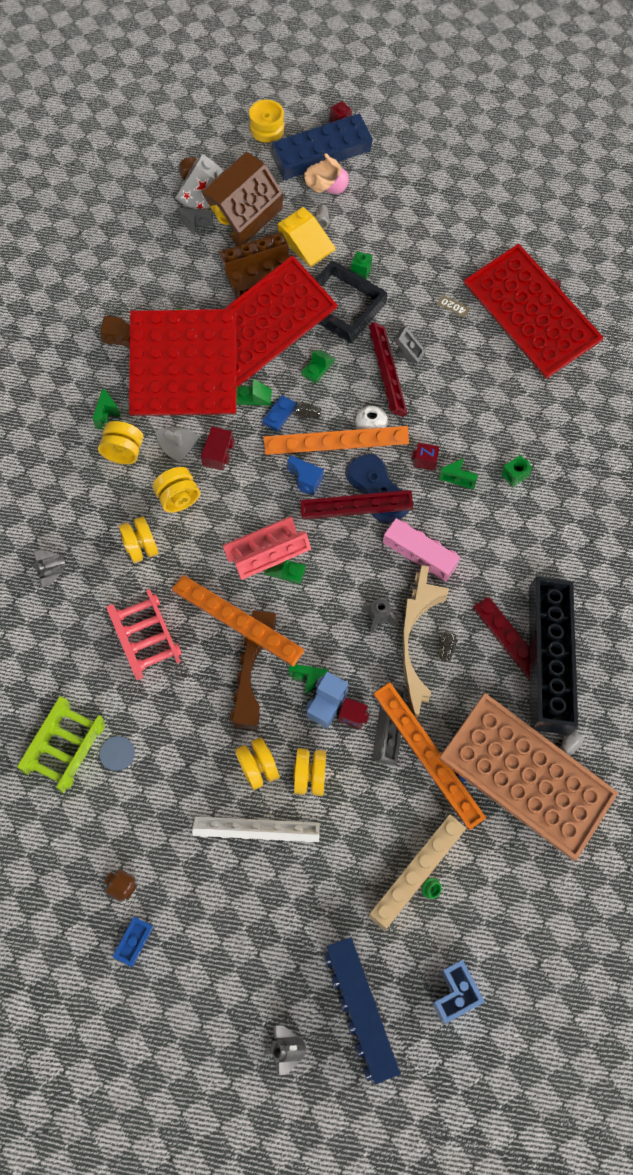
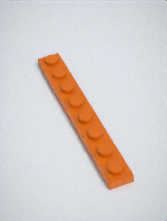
[264,426,409,455]
[172,575,305,667]
[373,682,486,830]

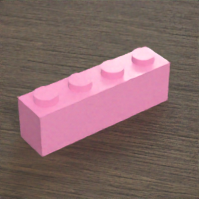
[383,518,460,582]

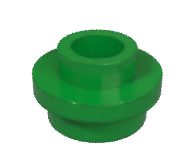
[421,877,442,899]

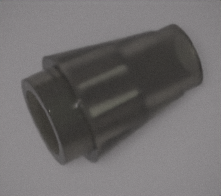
[294,401,321,419]
[439,632,458,662]

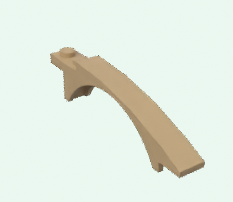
[402,566,449,720]

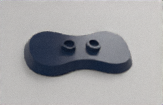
[345,454,410,523]

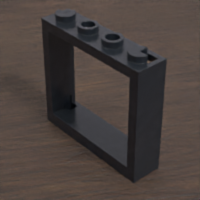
[315,260,388,344]

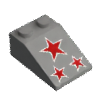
[175,154,224,210]

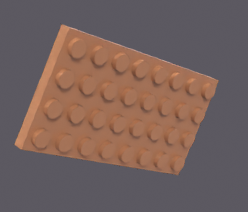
[438,693,618,861]

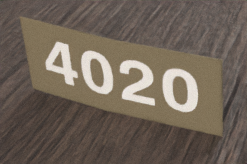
[436,295,471,318]

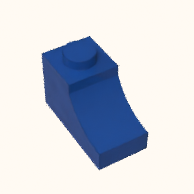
[287,455,324,495]

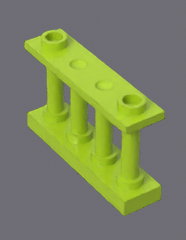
[17,696,105,793]

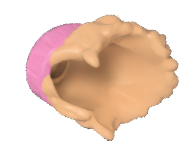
[304,153,349,194]

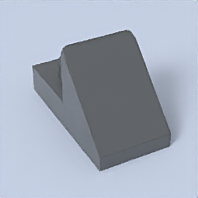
[179,208,214,235]
[394,326,426,364]

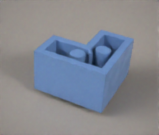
[306,672,349,729]
[432,960,485,1025]

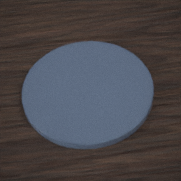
[99,736,135,771]

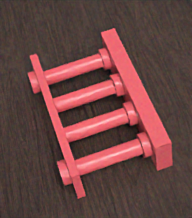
[222,516,311,580]
[106,589,182,680]

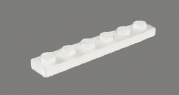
[193,817,320,842]

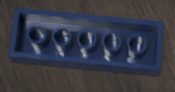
[271,113,373,180]
[323,937,401,1085]

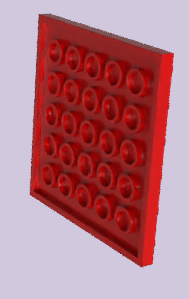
[129,309,237,416]

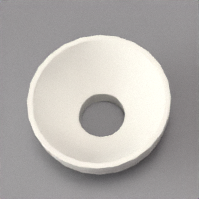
[355,406,388,430]

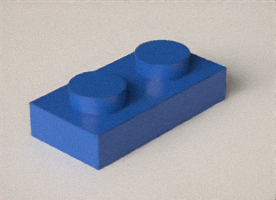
[262,395,297,432]
[113,917,154,968]

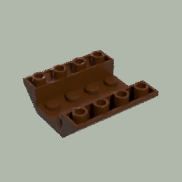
[201,152,283,246]
[219,232,290,299]

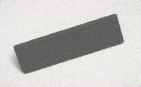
[372,683,407,765]

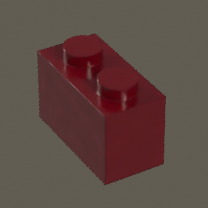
[201,426,235,471]

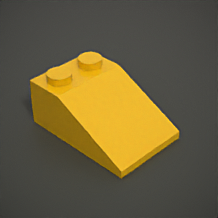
[278,207,336,267]

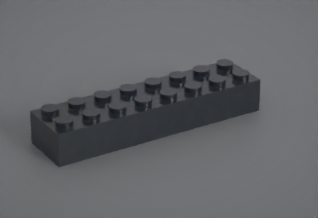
[529,577,579,735]

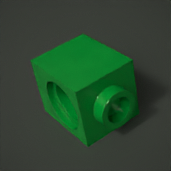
[351,251,373,279]
[501,455,532,488]

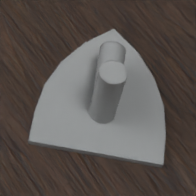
[156,427,200,463]

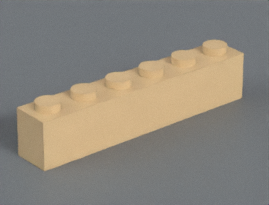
[368,815,466,931]

